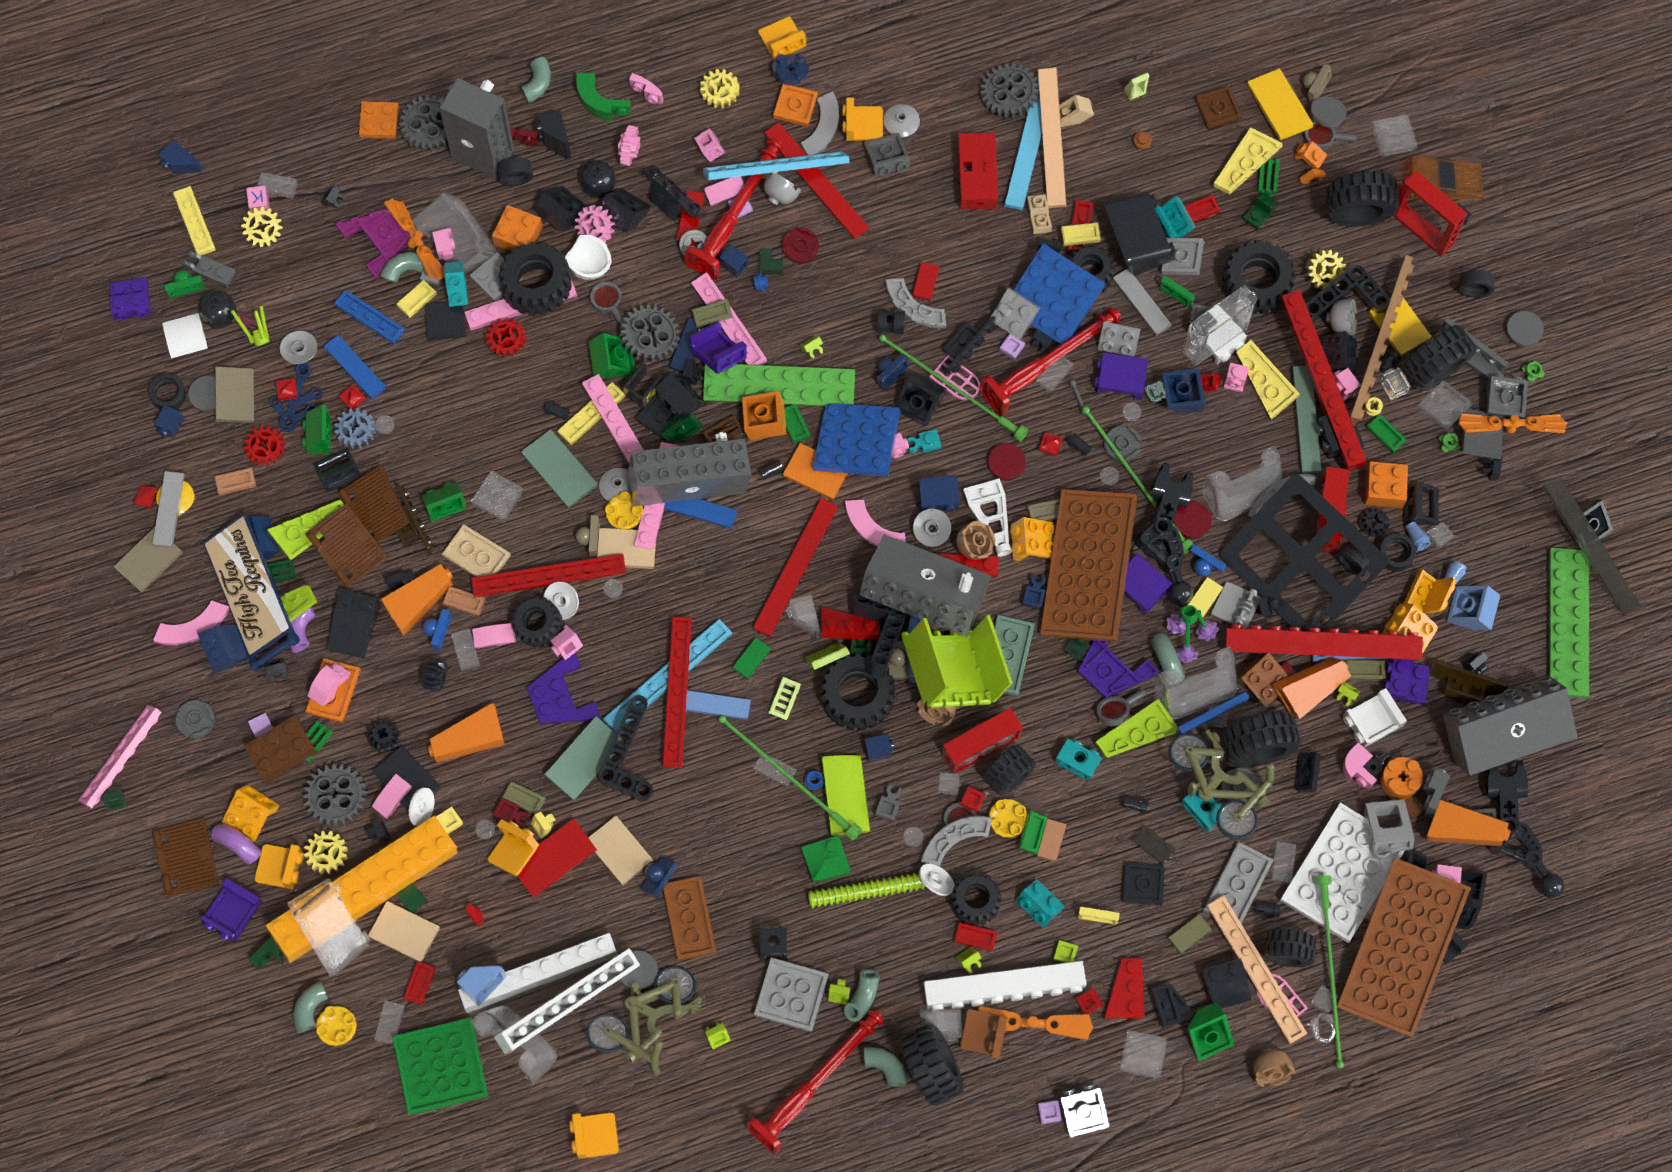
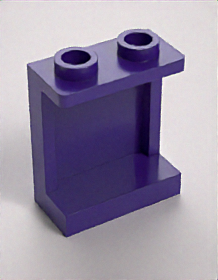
[689,321,747,374]
[1094,353,1148,400]
[1124,554,1172,616]
[200,878,262,942]

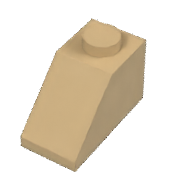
[1059,95,1094,127]

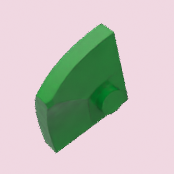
[801,835,851,883]

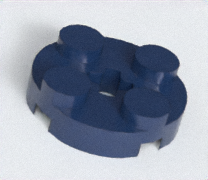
[772,54,809,85]

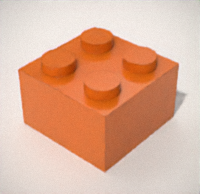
[492,205,543,251]
[742,391,787,441]
[1365,462,1408,508]

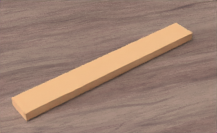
[1038,67,1066,208]
[1206,895,1307,1044]

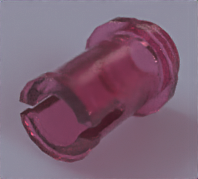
[234,312,258,333]

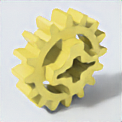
[700,69,740,108]
[242,206,283,247]
[1306,250,1346,290]
[304,831,348,874]

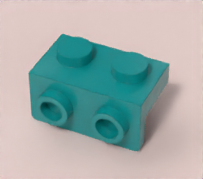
[1155,196,1196,238]
[1016,879,1065,928]

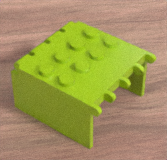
[902,615,1013,708]

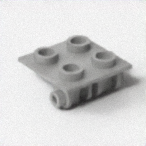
[1098,322,1141,357]
[1211,581,1262,629]

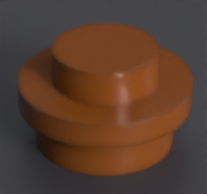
[1134,132,1152,150]

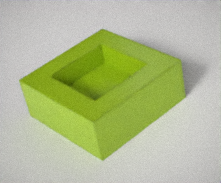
[1053,940,1078,964]

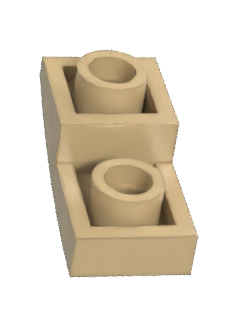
[1027,194,1052,234]

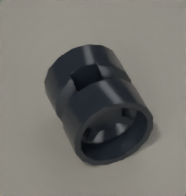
[877,309,905,335]

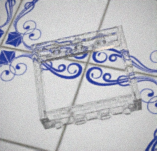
[1183,285,1257,366]

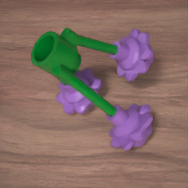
[1166,605,1219,663]

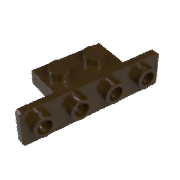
[396,484,433,555]
[1430,660,1508,703]

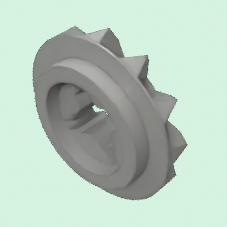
[679,229,707,256]

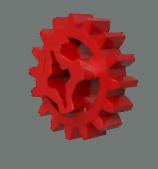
[485,317,527,358]
[243,426,286,467]

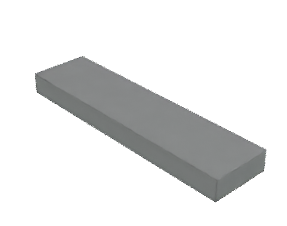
[1113,268,1172,336]
[153,471,185,548]

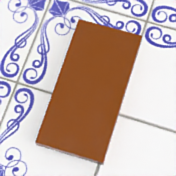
[663,876,717,961]

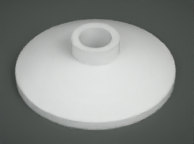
[544,582,579,620]
[409,787,434,826]
[919,864,954,896]

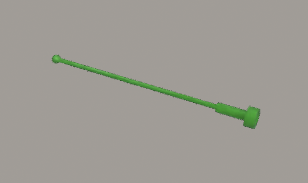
[879,334,1029,442]
[1082,406,1194,554]
[718,715,862,841]
[1315,875,1344,1068]

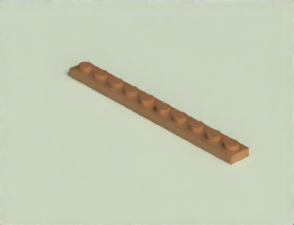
[1350,255,1414,426]

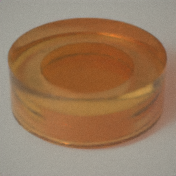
[1405,797,1423,818]

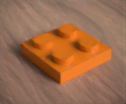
[773,84,818,127]
[359,101,399,139]

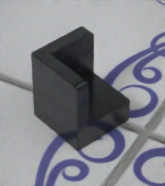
[1443,930,1468,964]

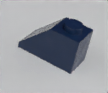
[158,140,203,174]

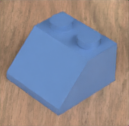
[1447,585,1500,630]
[457,966,506,1007]

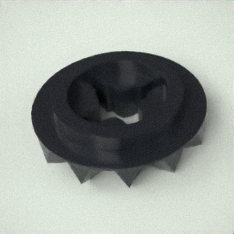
[1359,507,1389,537]

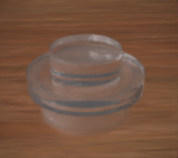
[1122,403,1141,421]
[376,416,395,434]
[1100,467,1119,485]
[604,579,623,598]
[475,820,495,840]
[903,827,923,847]

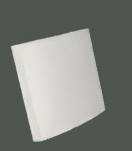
[162,313,208,358]

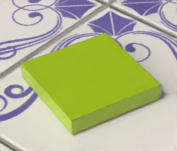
[805,642,850,670]

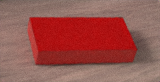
[1184,195,1220,223]
[913,262,939,302]
[954,922,997,952]
[403,961,437,1006]

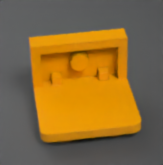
[843,98,883,141]
[1010,517,1055,561]
[1404,570,1457,614]
[1381,604,1438,654]
[488,819,539,876]
[255,844,304,890]
[569,1113,619,1159]

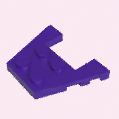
[1078,640,1160,698]
[527,653,602,725]

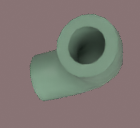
[521,57,551,103]
[380,252,424,283]
[1151,633,1185,684]
[844,969,880,1022]
[293,981,328,1033]
[863,1047,907,1087]

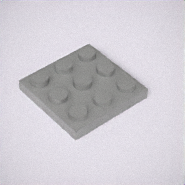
[754,958,829,1032]

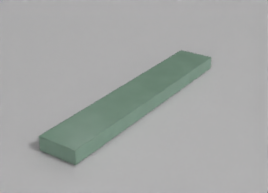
[1292,366,1321,474]

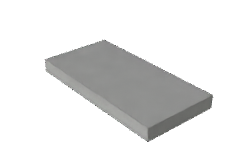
[1203,841,1274,923]

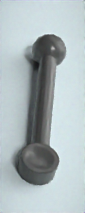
[1069,379,1087,415]

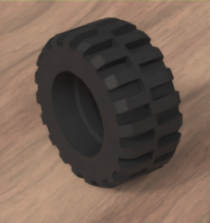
[1326,170,1399,227]
[1222,240,1296,315]
[499,242,572,316]
[1403,324,1477,392]
[821,653,895,731]
[1222,711,1302,768]
[901,1023,964,1106]

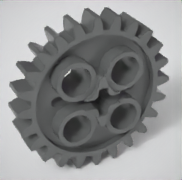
[981,63,1040,118]
[399,95,448,152]
[619,304,681,363]
[303,764,368,827]

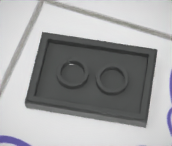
[1463,408,1503,459]

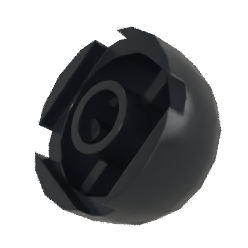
[579,160,616,198]
[199,291,237,329]

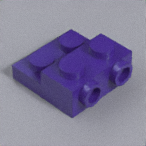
[109,278,151,320]
[1384,659,1431,705]

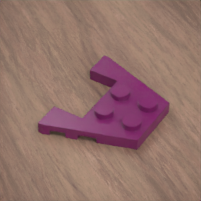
[336,209,410,280]

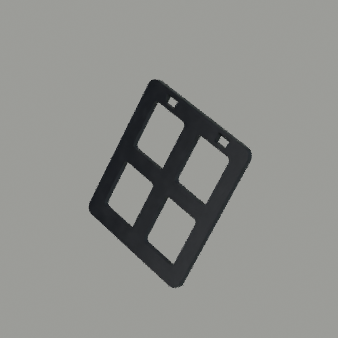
[1221,474,1388,632]

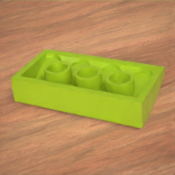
[822,755,870,836]

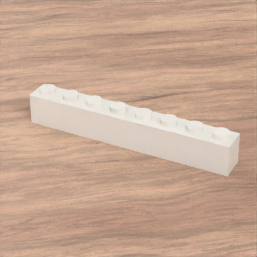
[458,933,617,1013]
[494,948,640,1054]
[924,961,1087,1011]

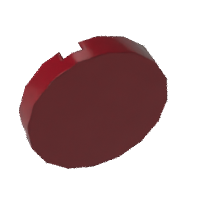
[782,227,819,264]
[988,444,1026,481]
[1173,502,1212,539]

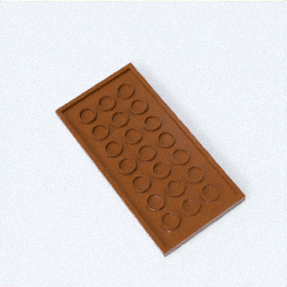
[1040,489,1137,642]
[1337,858,1471,1037]

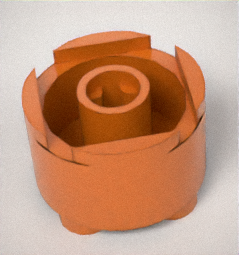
[1380,757,1423,801]

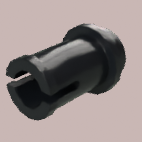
[1038,237,1062,253]
[1379,351,1401,374]
[545,401,570,421]
[1068,433,1093,456]
[759,460,784,481]
[1123,795,1149,814]
[1255,901,1281,918]

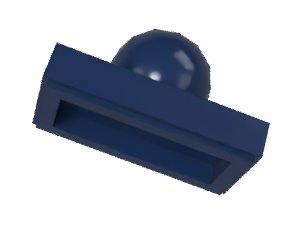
[877,353,909,391]
[641,857,678,898]

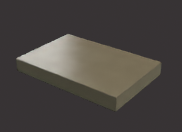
[215,367,254,423]
[114,527,183,593]

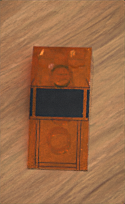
[1408,156,1484,199]

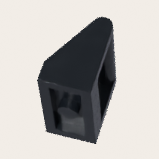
[313,448,362,493]
[1404,481,1439,525]

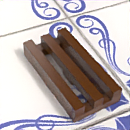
[702,415,744,443]

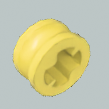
[1364,397,1383,416]

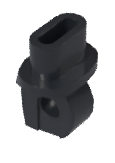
[385,570,415,590]
[1365,752,1392,778]

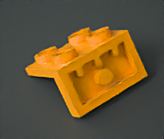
[758,17,806,61]
[222,785,280,842]

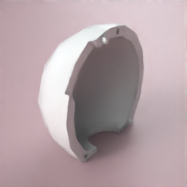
[565,235,612,280]

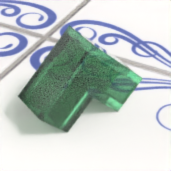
[760,249,783,275]

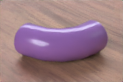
[286,607,317,653]
[211,824,261,864]

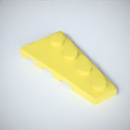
[1214,128,1283,195]
[1237,340,1300,420]

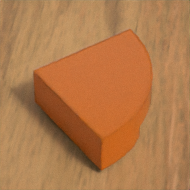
[1300,169,1326,184]

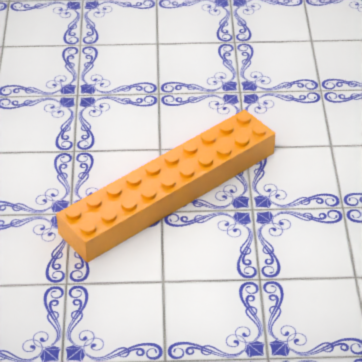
[266,815,457,963]

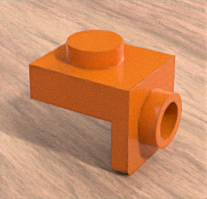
[1294,141,1327,169]

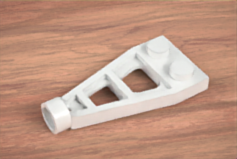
[963,478,1012,557]

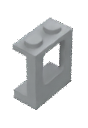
[1364,799,1415,854]

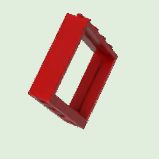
[1393,170,1468,257]

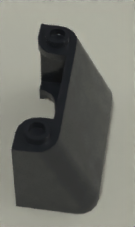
[1104,192,1176,276]
[1406,849,1487,929]

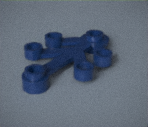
[269,363,323,432]

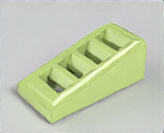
[1124,73,1149,100]
[769,677,802,720]

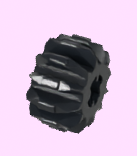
[421,658,448,692]
[367,719,400,753]

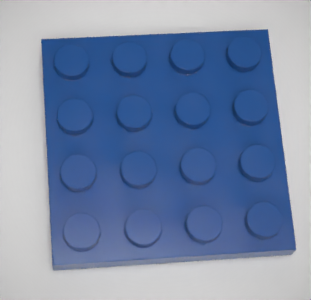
[1014,244,1106,344]
[813,403,901,476]

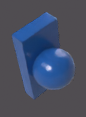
[1190,545,1226,576]
[423,609,452,651]

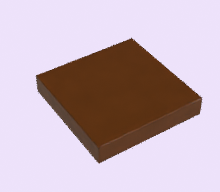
[1195,86,1242,130]

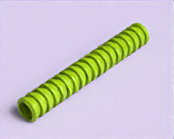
[808,873,925,908]

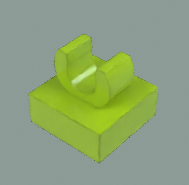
[799,336,823,359]
[1337,682,1361,706]
[955,947,981,973]
[828,979,850,1005]
[705,1022,731,1049]

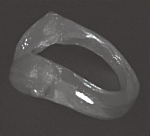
[1307,1014,1335,1043]

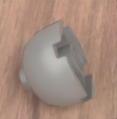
[764,172,801,205]
[1326,299,1357,336]

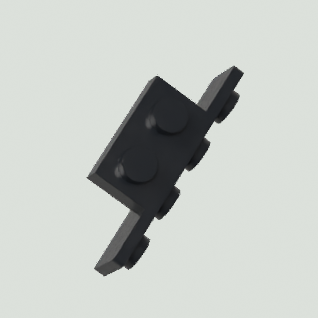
[643,166,706,221]
[943,316,996,377]

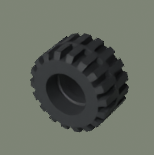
[1069,245,1115,292]
[511,596,563,648]
[984,745,1036,796]
[951,872,1002,926]
[1264,928,1317,967]

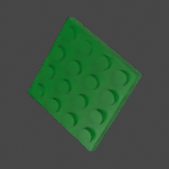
[393,1017,489,1116]

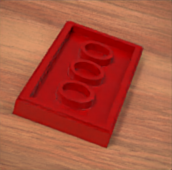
[517,818,597,898]

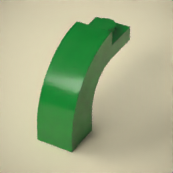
[576,73,631,121]

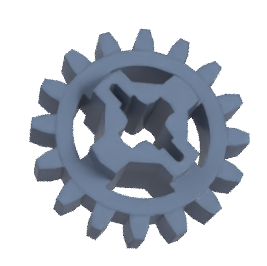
[334,408,376,449]

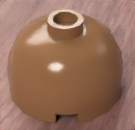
[956,521,996,560]
[917,698,956,727]
[1253,1049,1295,1087]

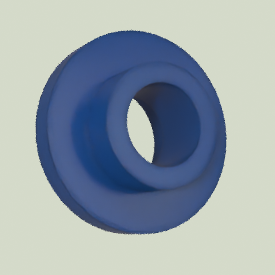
[754,273,768,291]
[805,771,824,790]

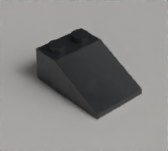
[327,590,381,659]

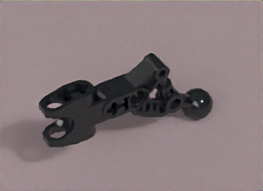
[1135,462,1193,605]
[1486,760,1565,898]

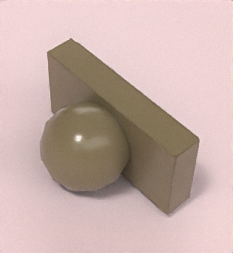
[1303,64,1332,103]
[575,515,600,558]
[889,641,909,680]

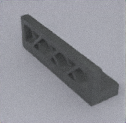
[1434,318,1508,380]

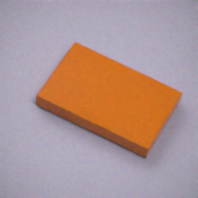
[783,443,848,501]
[305,658,361,723]

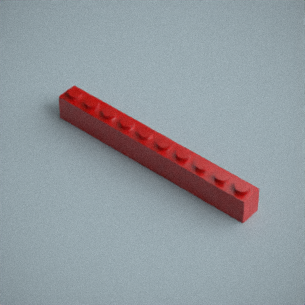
[1281,290,1367,471]
[1226,625,1423,660]

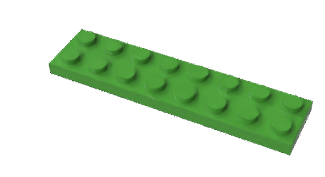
[703,364,855,406]
[1549,548,1589,699]

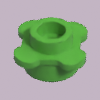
[1522,361,1544,382]
[1439,433,1460,452]

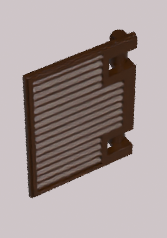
[339,465,410,543]
[305,503,388,589]
[152,817,219,898]

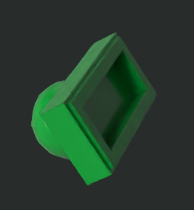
[164,270,205,299]

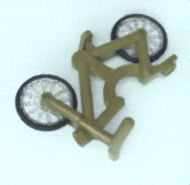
[1168,729,1274,840]
[586,966,702,1075]

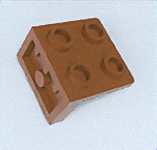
[1234,653,1289,707]
[961,1009,1007,1059]

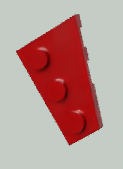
[821,607,880,640]
[1104,958,1145,1019]

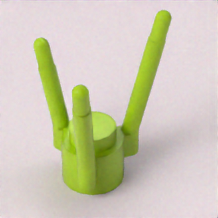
[231,306,270,346]

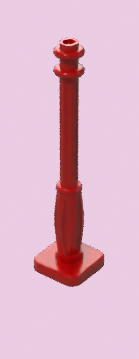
[685,138,783,280]
[979,308,1121,417]
[746,1009,884,1155]

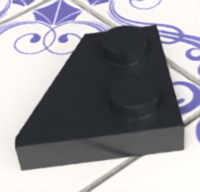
[1150,983,1196,1028]

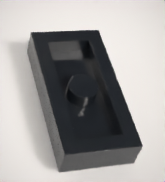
[1296,752,1321,793]

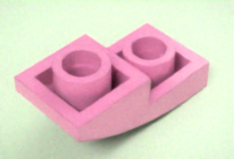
[630,73,663,105]
[704,176,744,206]
[472,623,516,649]
[372,774,412,819]

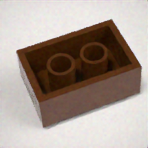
[244,715,318,783]

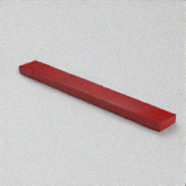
[764,123,869,240]
[753,498,838,638]
[471,554,627,598]
[663,617,692,768]

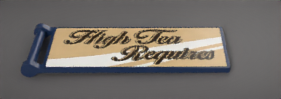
[203,514,300,672]

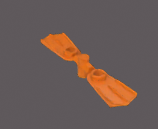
[384,198,445,280]
[1458,413,1567,433]
[978,1006,1093,1040]

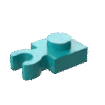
[907,429,942,453]

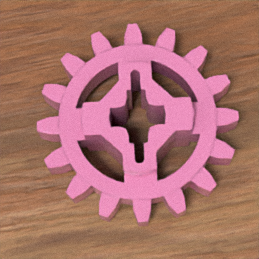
[618,125,641,166]
[575,205,615,243]

